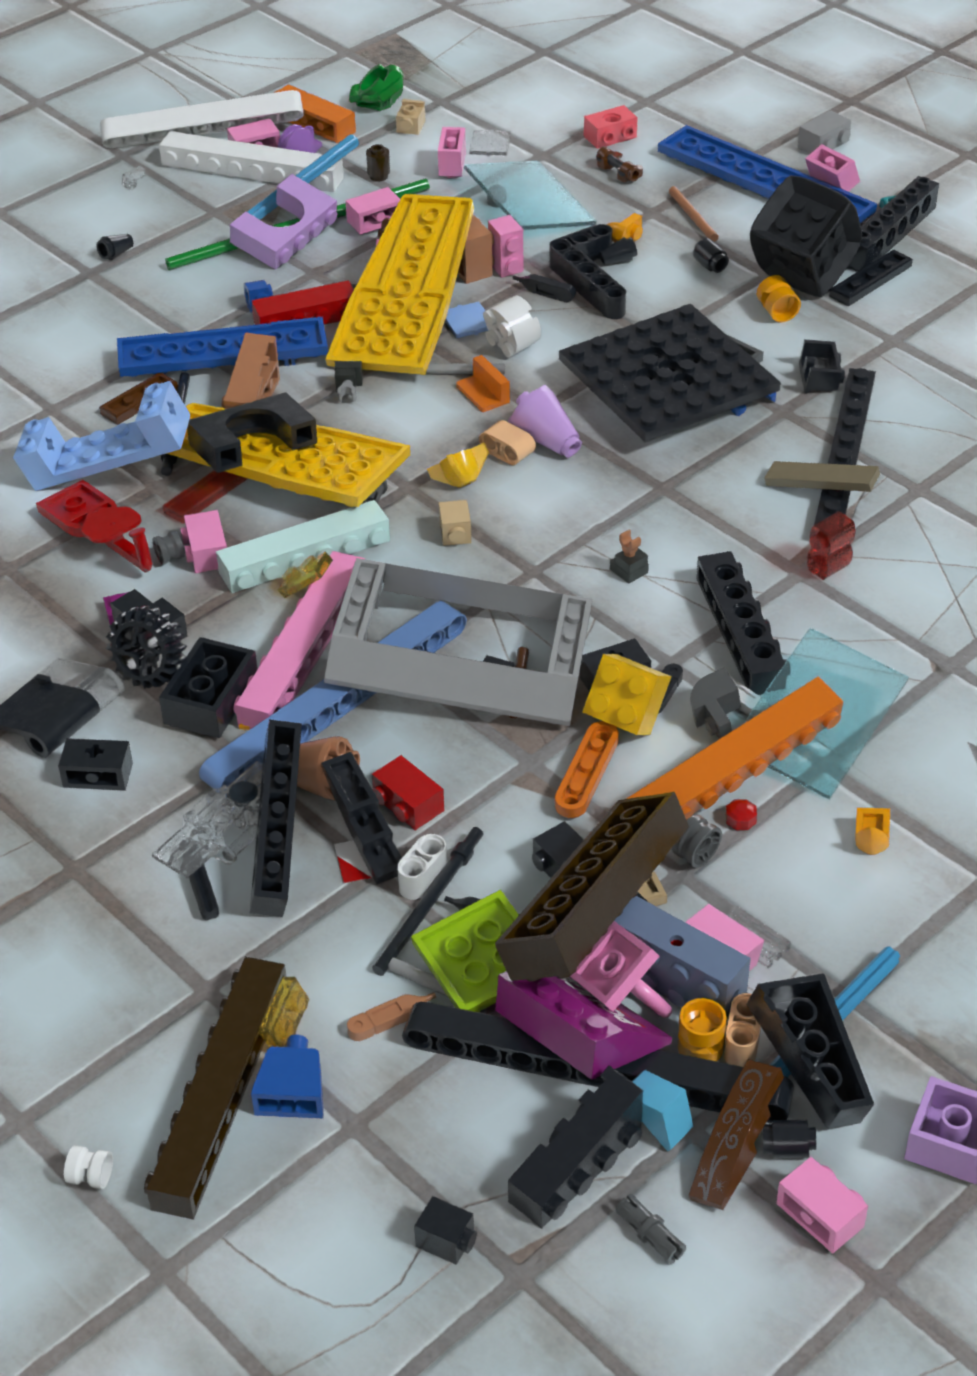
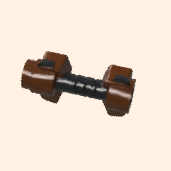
[596,147,643,183]

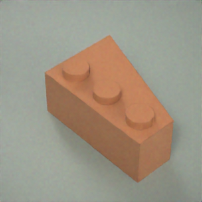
[221,333,280,409]

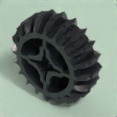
[105,605,187,689]

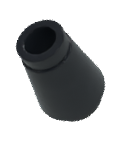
[96,234,134,260]
[599,237,638,266]

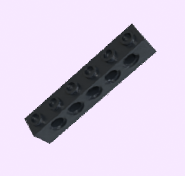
[847,176,939,271]
[696,551,790,695]
[249,719,302,917]

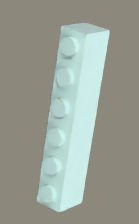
[216,500,390,593]

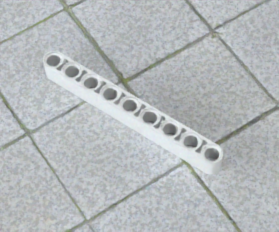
[100,90,304,148]

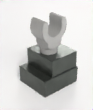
[335,361,363,402]

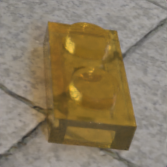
[277,551,333,598]
[259,976,310,1048]

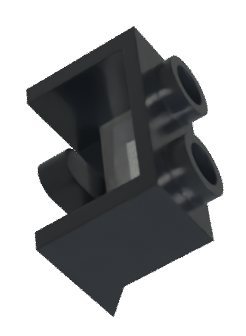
[798,339,845,394]

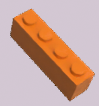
[274,84,356,143]

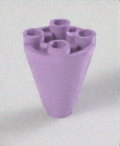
[508,385,582,458]

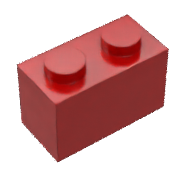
[372,755,445,831]

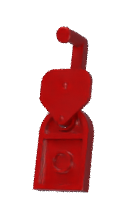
[36,480,152,573]

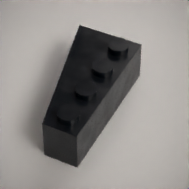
[508,1066,643,1228]

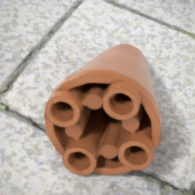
[297,736,360,801]

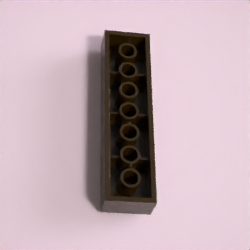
[495,792,689,982]

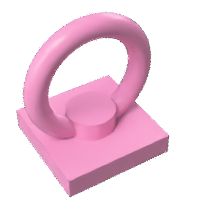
[570,921,672,1018]

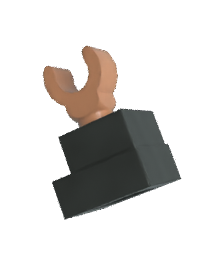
[610,529,649,584]

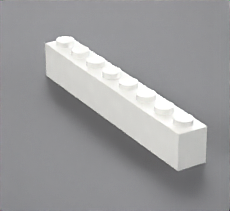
[159,131,344,192]

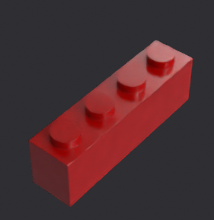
[251,280,354,325]

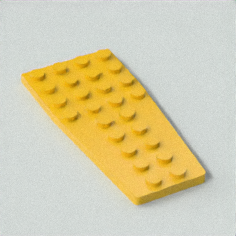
[325,194,474,375]
[167,403,411,507]

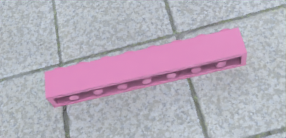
[233,551,365,730]

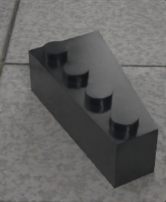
[746,973,874,1129]

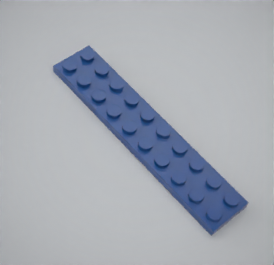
[658,125,877,223]

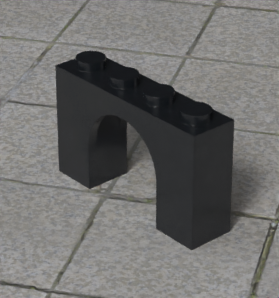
[187,392,317,473]

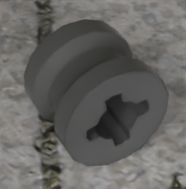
[152,530,185,565]

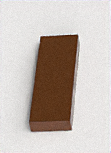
[99,373,178,425]

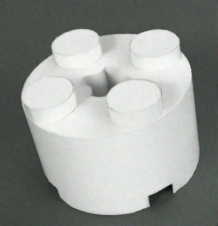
[483,295,541,358]

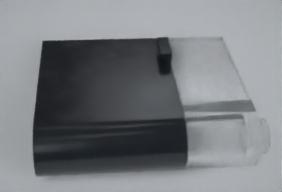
[0,658,125,758]

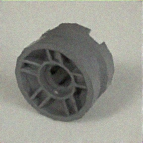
[672,814,722,868]

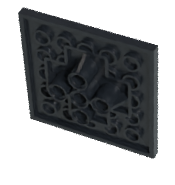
[559,303,781,442]

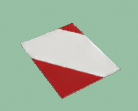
[334,840,373,883]

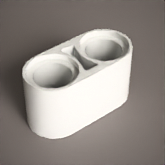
[398,834,447,900]

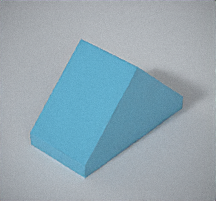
[632,1070,694,1152]

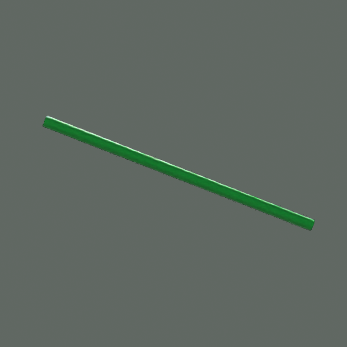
[165,178,430,270]

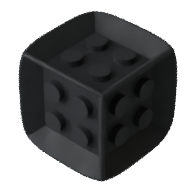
[750,175,862,297]

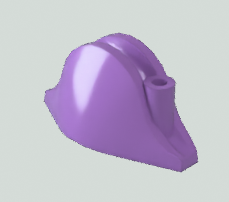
[277,124,323,153]

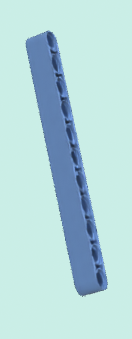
[199,601,467,796]

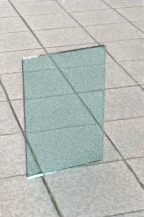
[464,161,597,230]
[743,628,909,800]

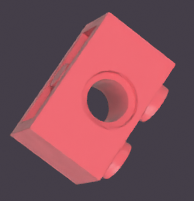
[584,105,637,149]

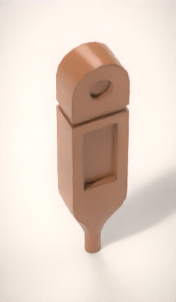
[347,992,436,1041]

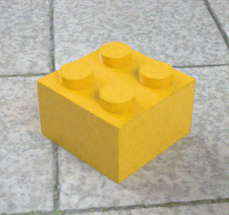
[582,654,671,735]

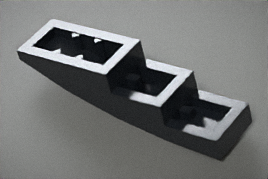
[321,752,402,885]

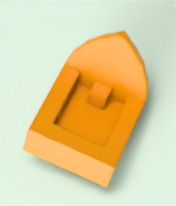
[606,213,643,243]
[855,807,891,855]

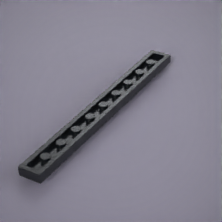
[811,368,876,546]

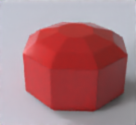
[725,799,757,830]

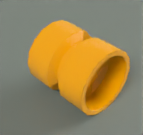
[756,275,801,323]
[677,998,727,1062]

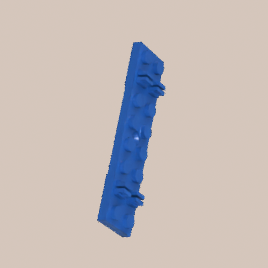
[117,317,328,377]

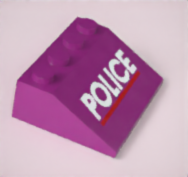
[495,971,672,1080]

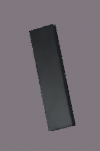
[829,249,913,306]

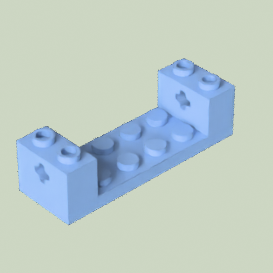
[13,381,191,491]

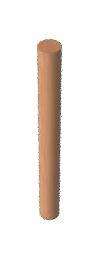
[669,186,719,242]

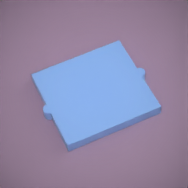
[445,301,488,339]

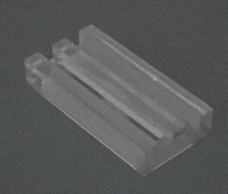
[727,906,791,969]

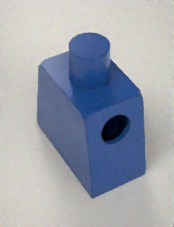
[251,1034,324,1119]

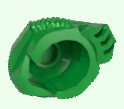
[349,64,404,111]

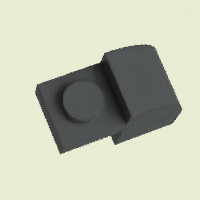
[690,667,741,739]

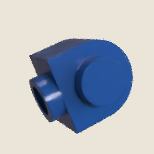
[244,280,273,313]

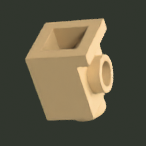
[396,99,425,135]

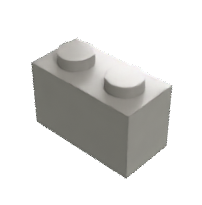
[798,110,851,153]

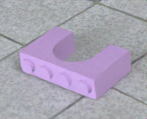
[230,174,337,270]

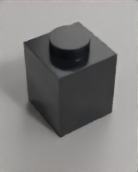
[414,1196,477,1265]

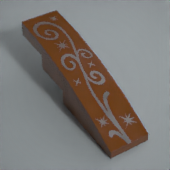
[689,1059,784,1210]

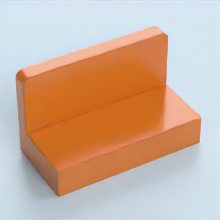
[456,355,510,412]

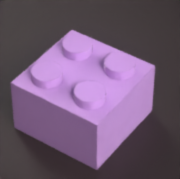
[904,1076,977,1185]

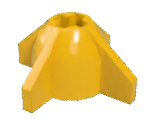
[427,443,489,488]

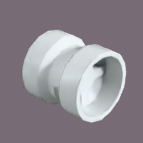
[64,1145,113,1189]

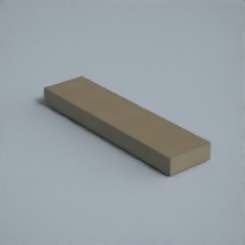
[764,461,880,492]

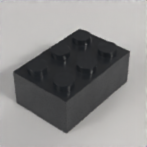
[159,637,258,738]

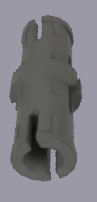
[616,1194,686,1264]

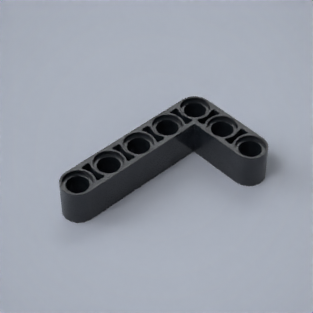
[549,224,626,319]

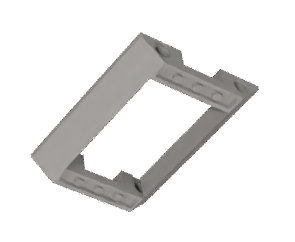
[324,558,593,726]

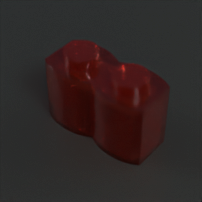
[807,511,856,580]

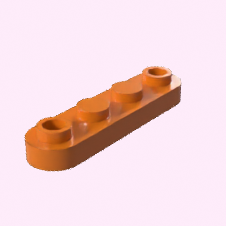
[555,721,619,818]

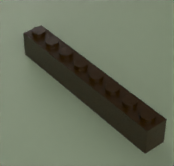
[144,956,288,1220]

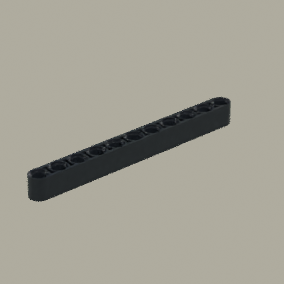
[402,1002,794,1124]

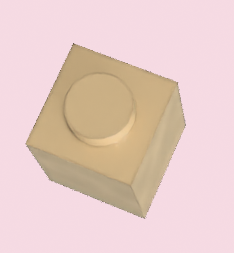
[439,500,471,546]

